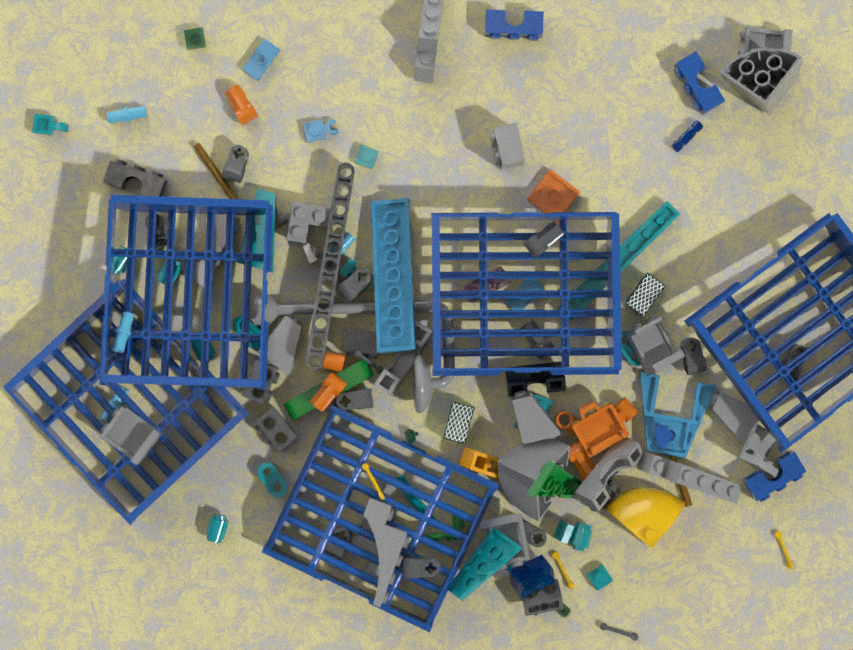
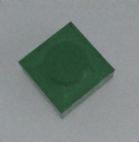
[184,27,207,50]

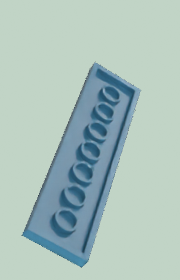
[371,198,417,353]

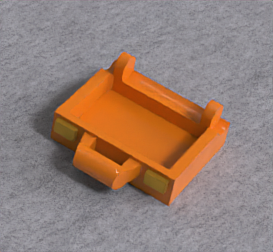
[570,401,630,458]

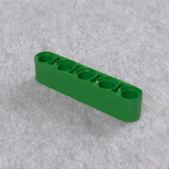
[283,360,374,421]

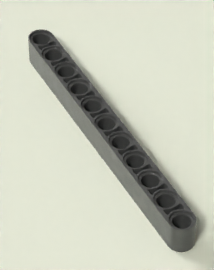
[306,163,355,371]

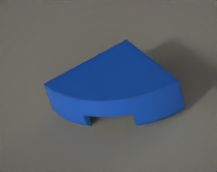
[654,423,674,450]

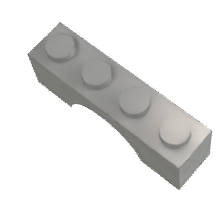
[184,214,240,286]
[374,321,433,397]
[575,437,644,512]

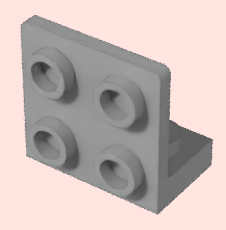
[738,423,779,477]

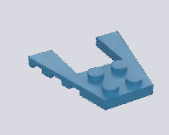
[640,372,716,458]

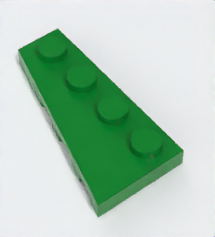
[527,460,582,498]

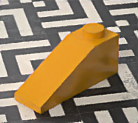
[459,447,500,479]

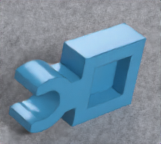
[303,119,339,143]

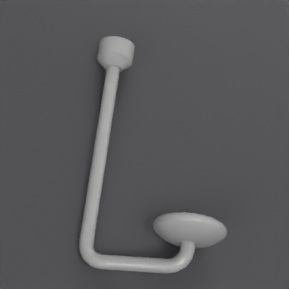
[253,294,455,413]

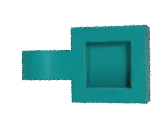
[32,114,69,136]

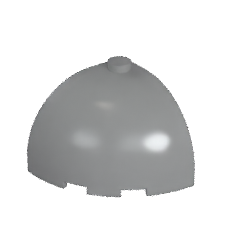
[719,47,803,115]
[498,439,570,521]

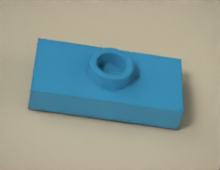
[242,39,280,81]
[505,279,544,310]

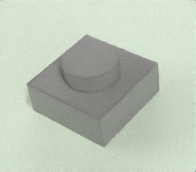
[302,243,320,265]

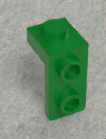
[422,515,464,541]

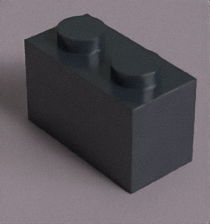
[343,327,381,359]

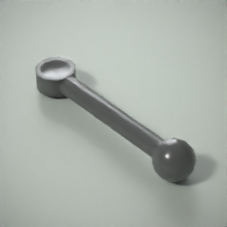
[354,350,384,374]
[600,623,639,641]

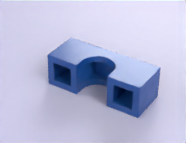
[485,10,544,41]
[674,51,725,115]
[742,450,807,502]

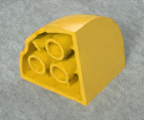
[604,487,685,549]

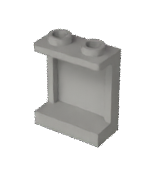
[737,25,793,56]
[626,315,685,375]
[99,406,162,465]
[479,514,530,570]

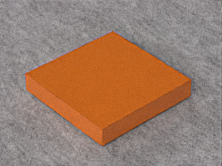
[527,169,580,222]

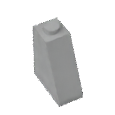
[258,315,303,375]
[511,390,561,444]
[709,391,759,445]

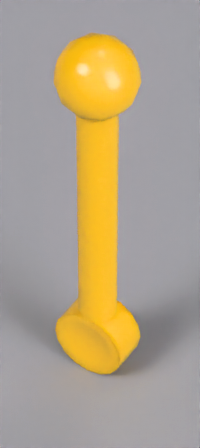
[362,463,385,500]
[774,531,794,569]
[552,552,574,589]

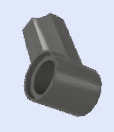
[523,221,564,259]
[520,319,555,360]

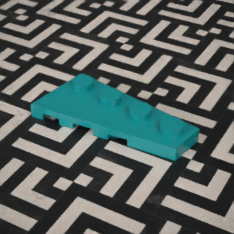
[236,189,276,273]
[446,527,523,601]

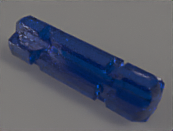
[671,120,703,152]

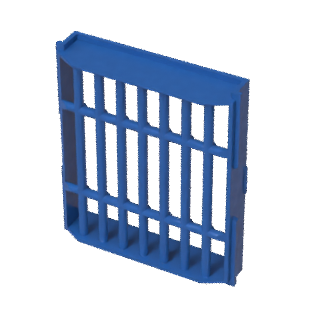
[99,195,273,390]
[431,212,622,376]
[684,213,853,453]
[3,279,249,525]
[262,405,499,633]

